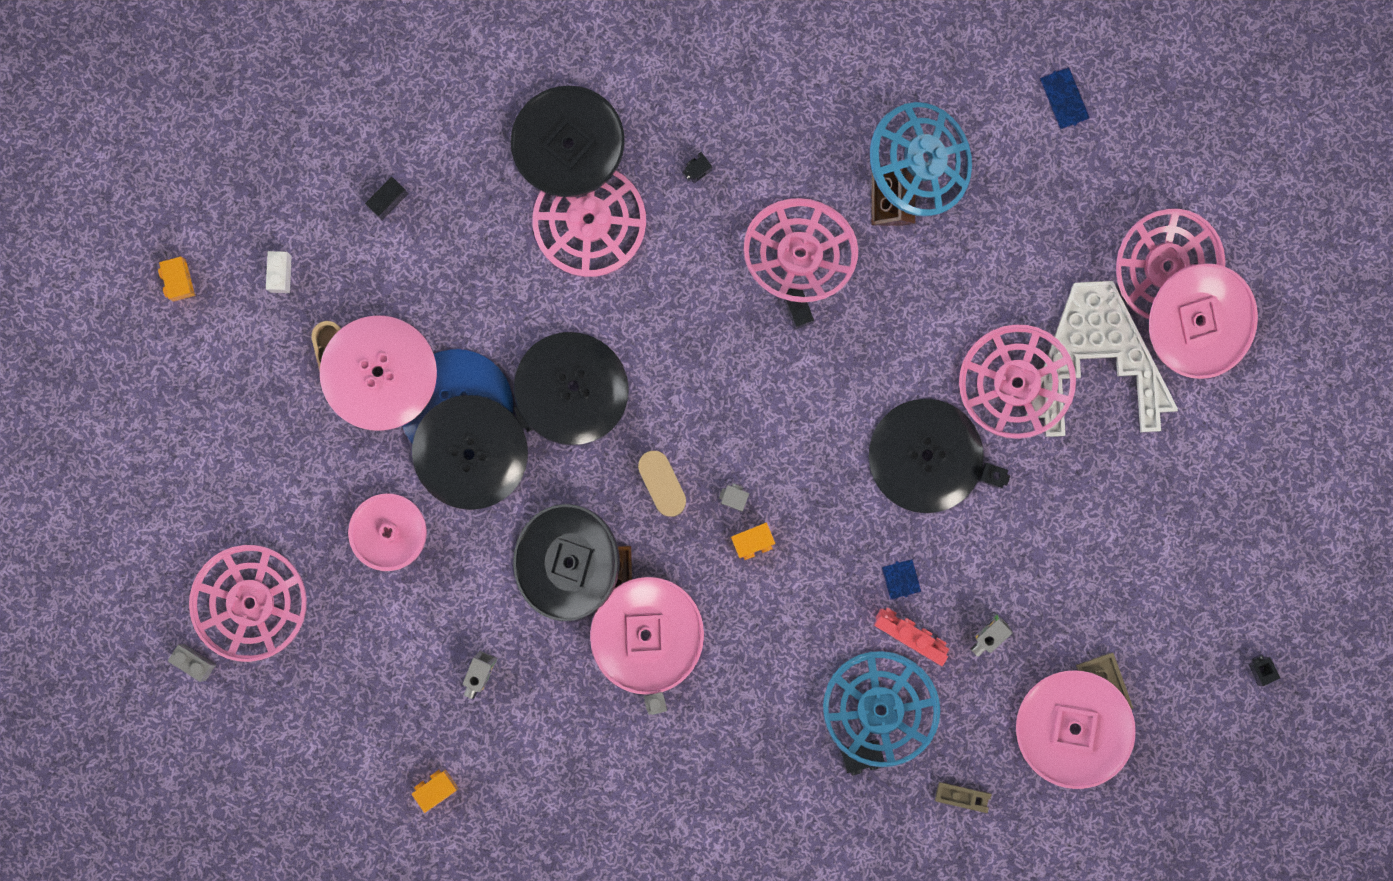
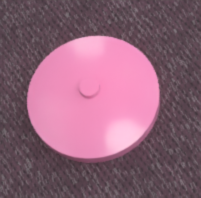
[348,494,427,571]

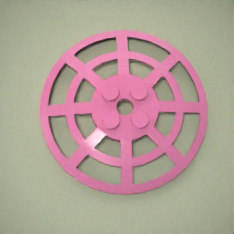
[533,171,646,277]
[743,198,858,302]
[1116,209,1225,320]
[959,325,1076,439]
[189,545,307,662]

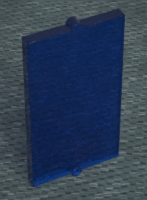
[1040,67,1090,130]

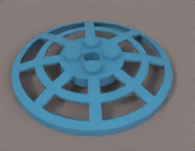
[870,102,972,217]
[823,651,940,767]

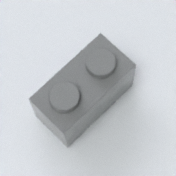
[168,644,216,682]

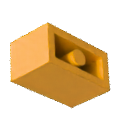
[158,256,195,302]
[731,522,775,561]
[412,769,459,813]

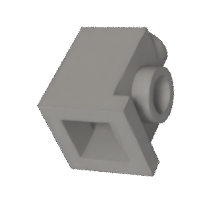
[644,692,667,715]

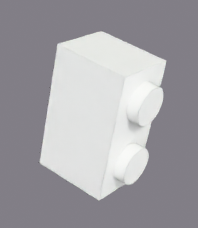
[266,251,292,293]

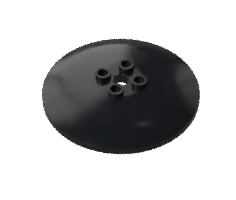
[511,86,625,198]
[514,332,629,445]
[412,395,528,510]
[869,399,984,513]
[513,504,620,621]

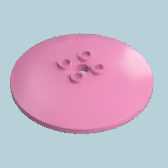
[1149,263,1258,379]
[320,316,437,431]
[590,577,704,694]
[1016,670,1136,789]

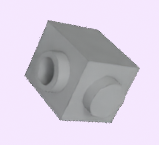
[719,483,749,512]

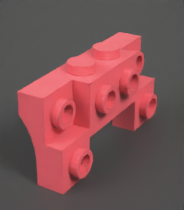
[874,608,949,666]

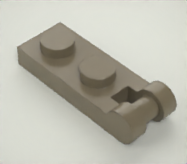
[934,782,992,813]

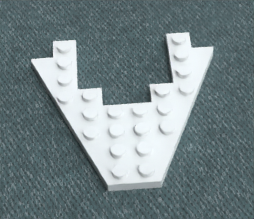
[1026,281,1178,437]

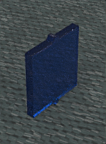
[882,559,921,600]

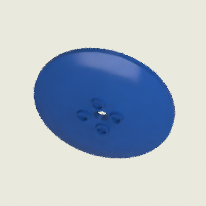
[402,349,514,459]

